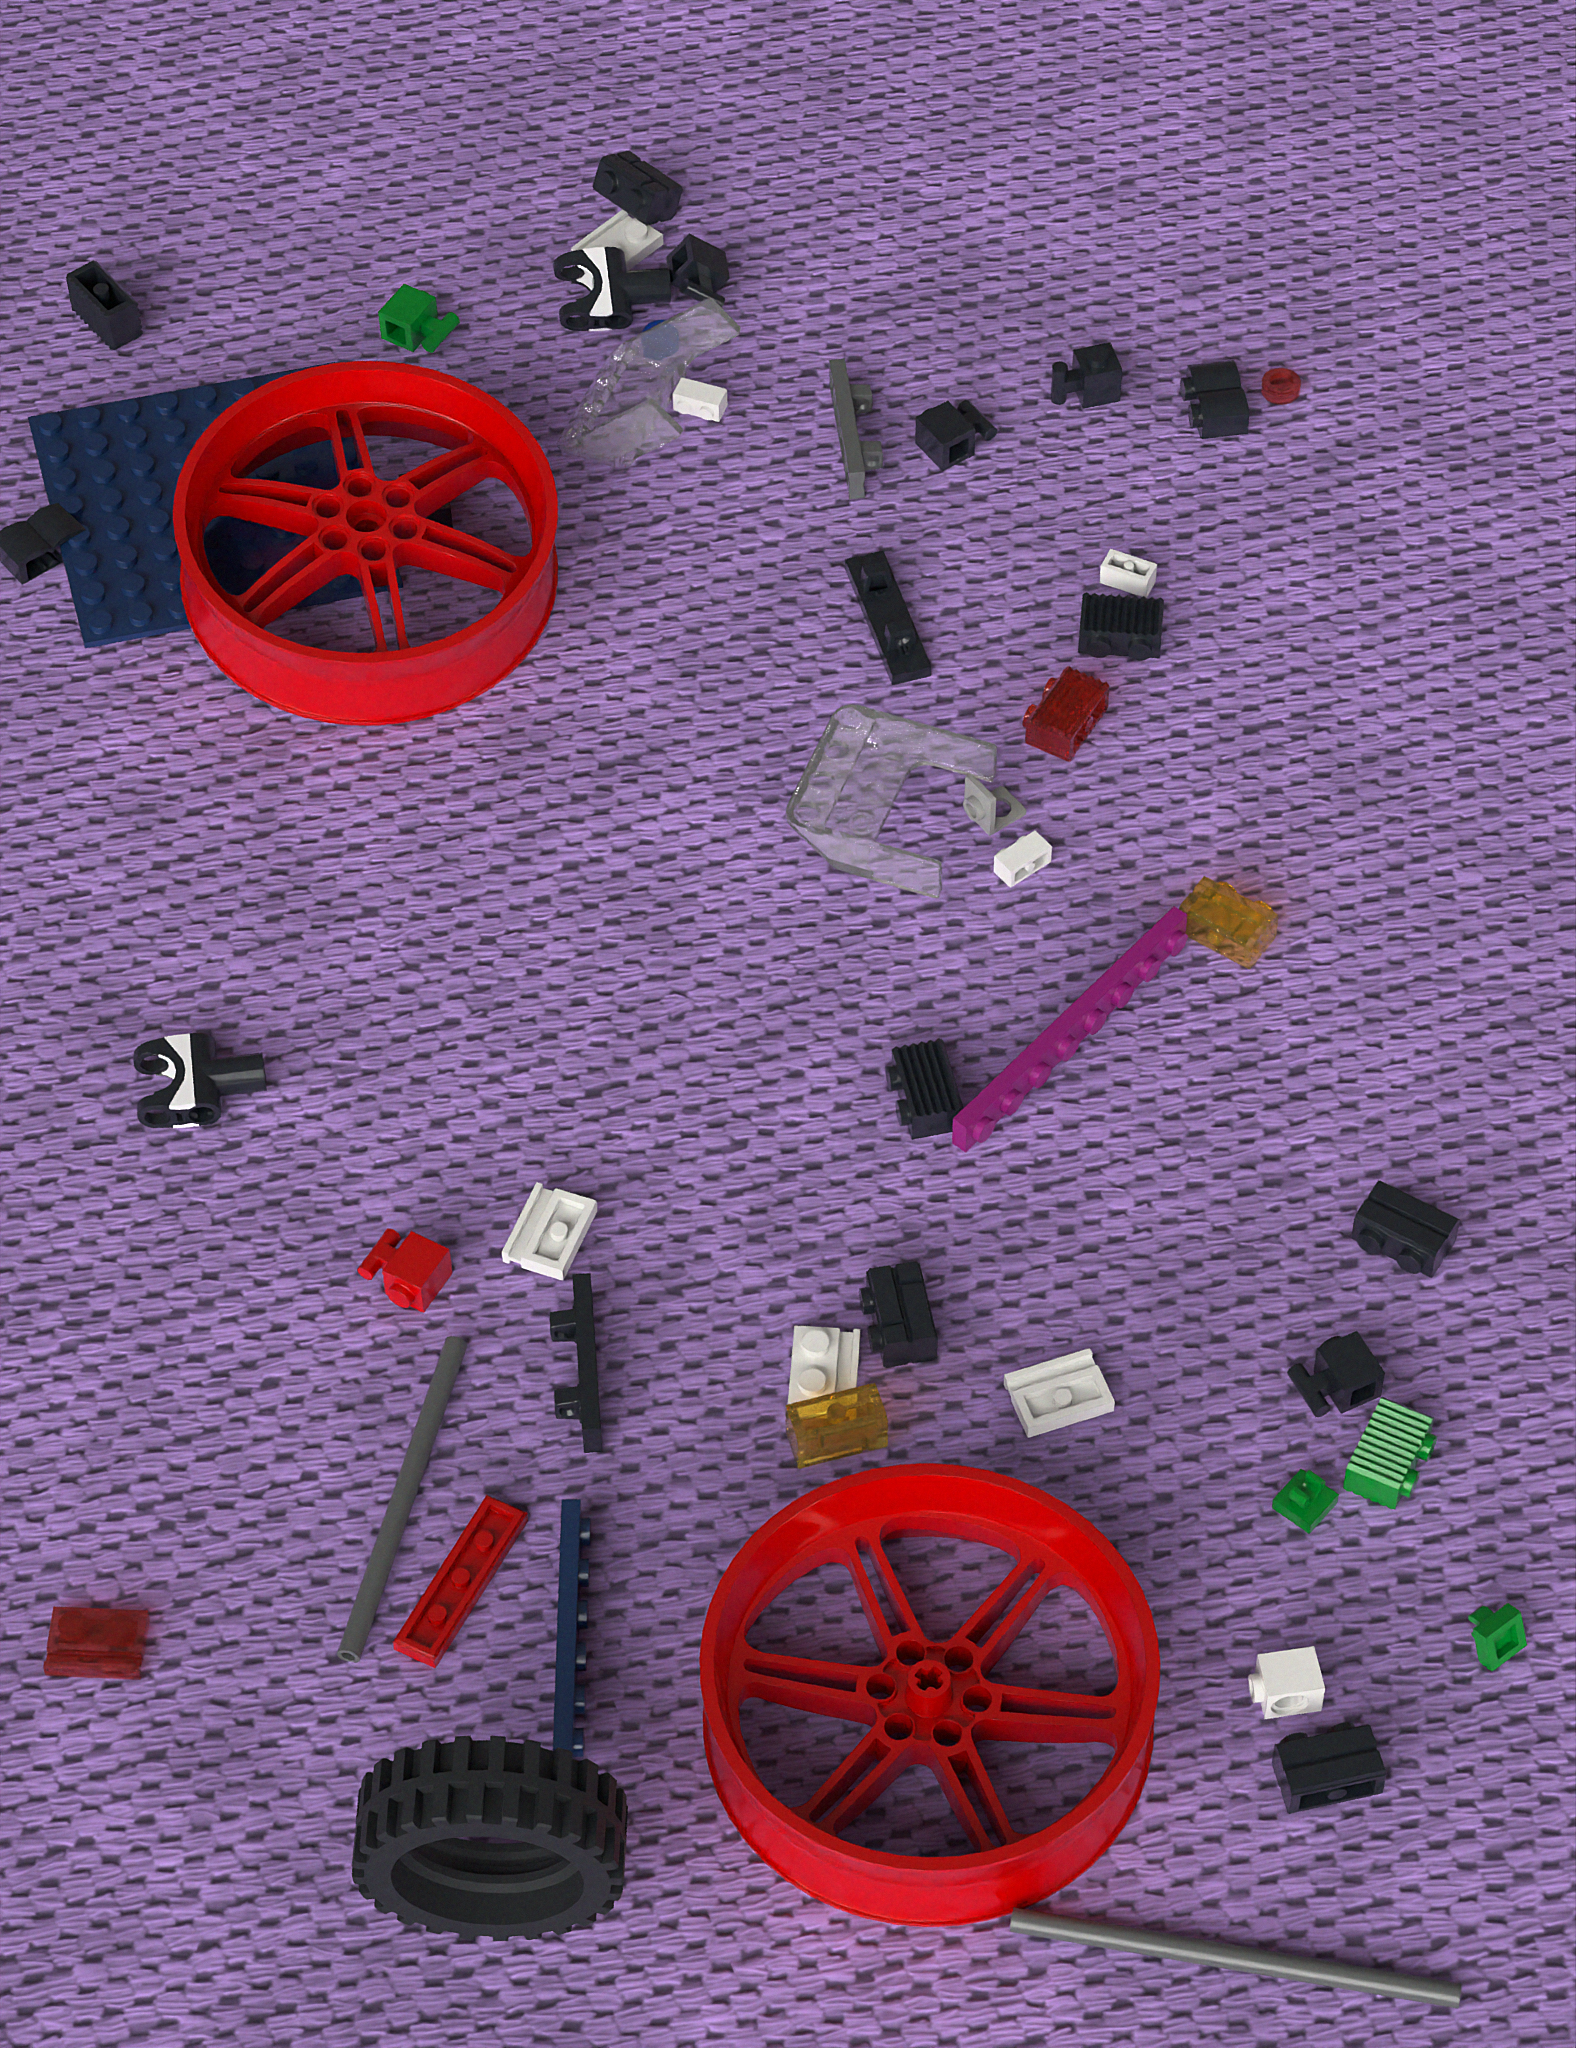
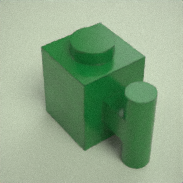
[378,284,460,353]

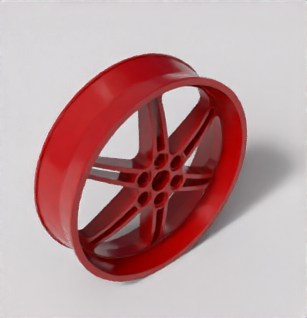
[173,361,558,726]
[699,1463,1161,1927]

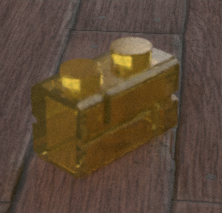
[1179,876,1279,969]
[785,1383,888,1469]

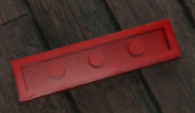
[393,1495,528,1668]

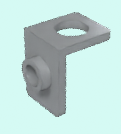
[963,774,1026,836]

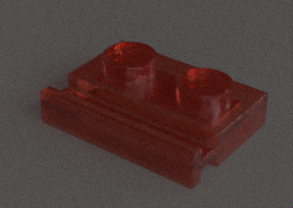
[43,1606,150,1680]

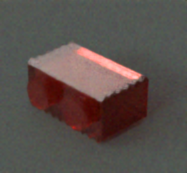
[1022,666,1110,762]

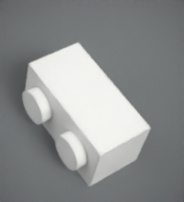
[673,377,728,422]
[1100,549,1157,598]
[994,830,1052,888]

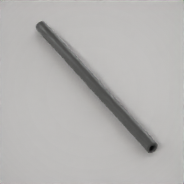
[1010,1907,1462,2009]

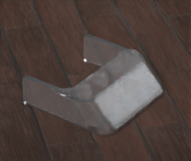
[557,298,741,468]
[786,704,997,899]

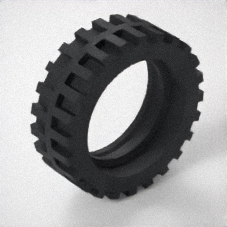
[352,1736,628,1941]

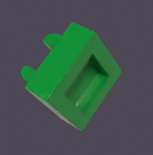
[1272,1469,1339,1534]
[1468,1603,1527,1672]

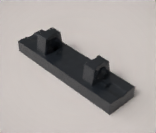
[845,551,931,685]
[549,1273,603,1453]

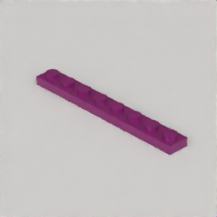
[952,906,1188,1152]

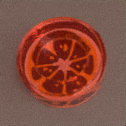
[1261,368,1301,405]

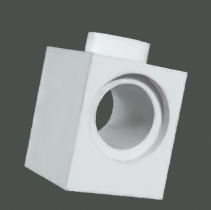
[1248,1646,1325,1719]

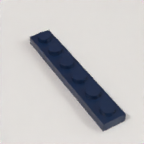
[553,1499,591,1759]

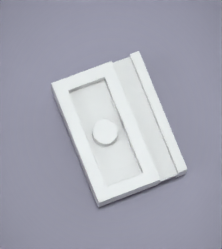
[571,210,664,270]
[502,1182,597,1281]
[788,1326,860,1416]
[1004,1348,1115,1438]

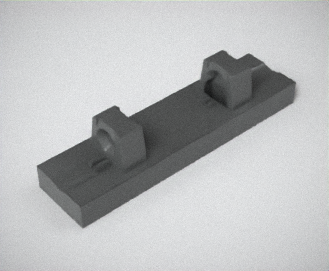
[829,358,883,499]

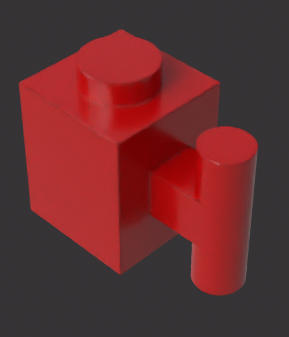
[357,1228,453,1313]

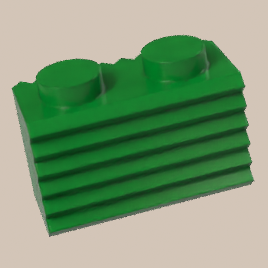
[1343,1397,1438,1510]

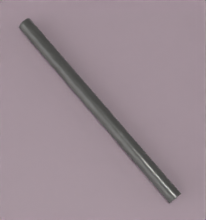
[337,1336,467,1663]

